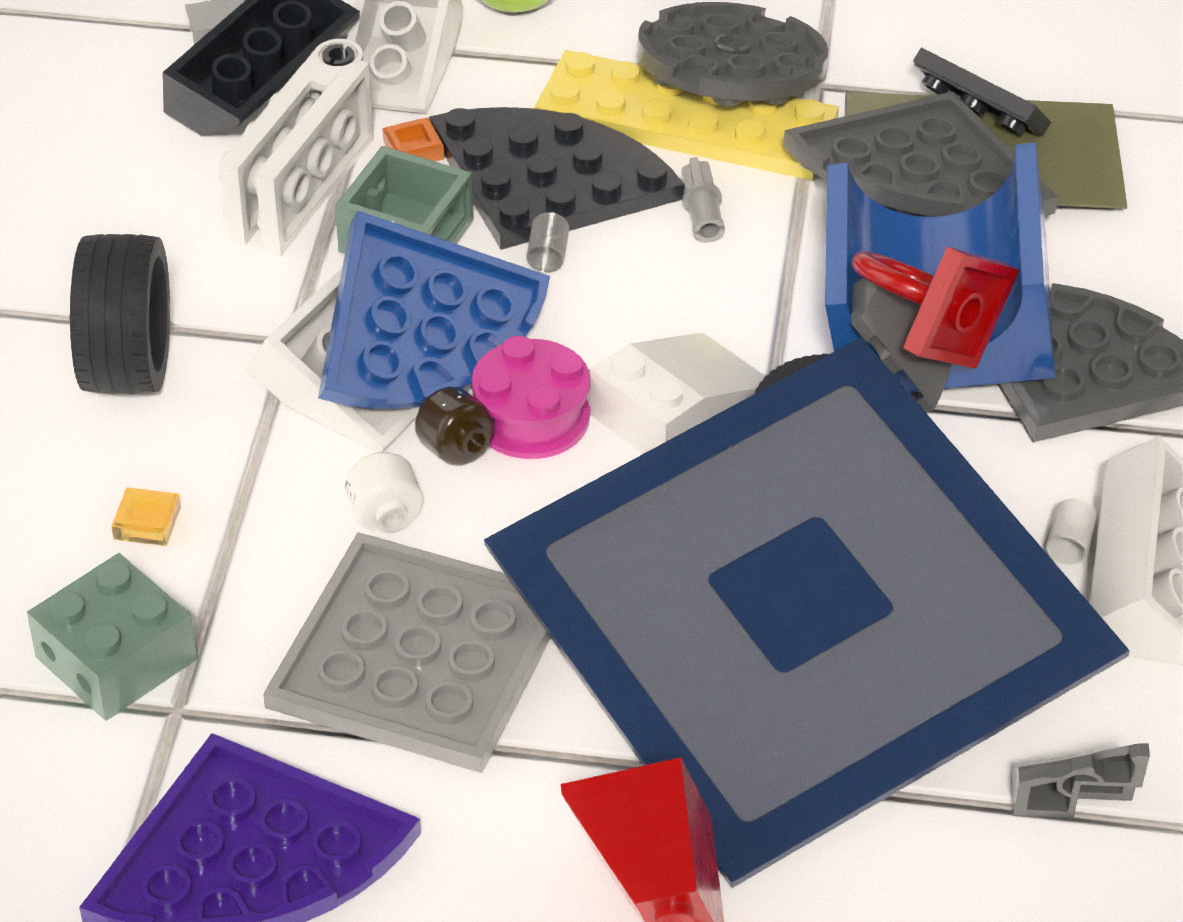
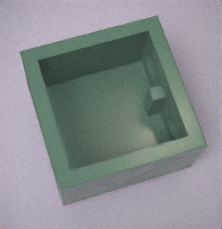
[335,146,474,253]
[26,552,197,721]

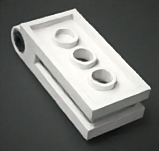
[218,39,374,257]

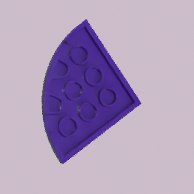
[79,733,421,922]

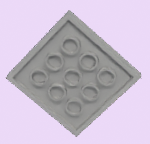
[263,532,551,773]

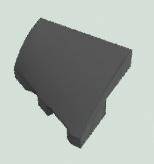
[851,264,952,413]
[1011,743,1150,819]

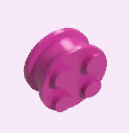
[472,336,590,459]

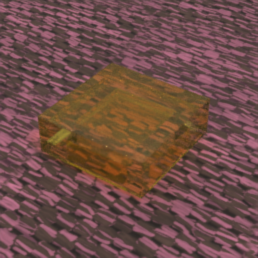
[111,487,181,546]

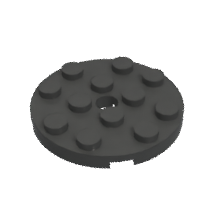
[636,2,828,106]

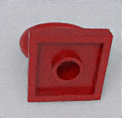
[851,246,1020,369]

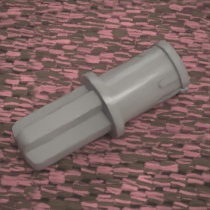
[681,157,725,243]

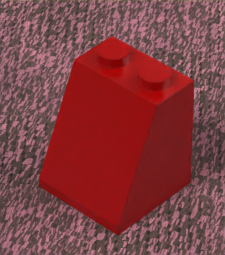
[560,757,724,922]

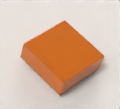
[382,117,444,162]

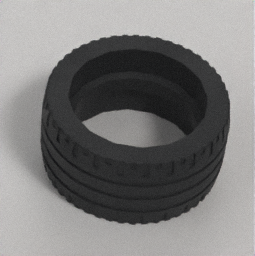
[69,234,170,394]

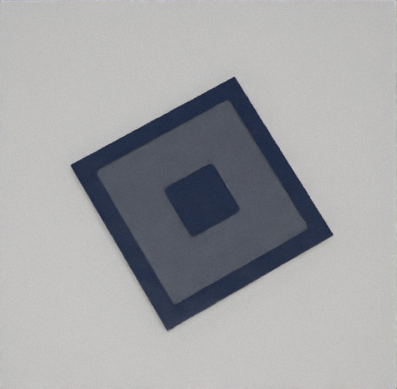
[483,337,1130,888]

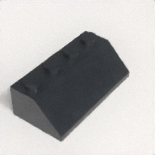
[162,0,360,135]

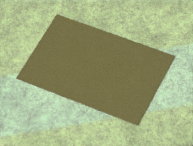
[846,92,1128,209]

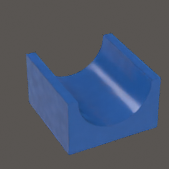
[825,143,1055,392]

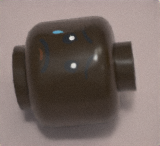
[415,386,495,466]

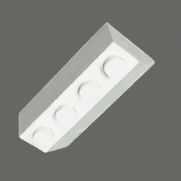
[1090,435,1183,665]

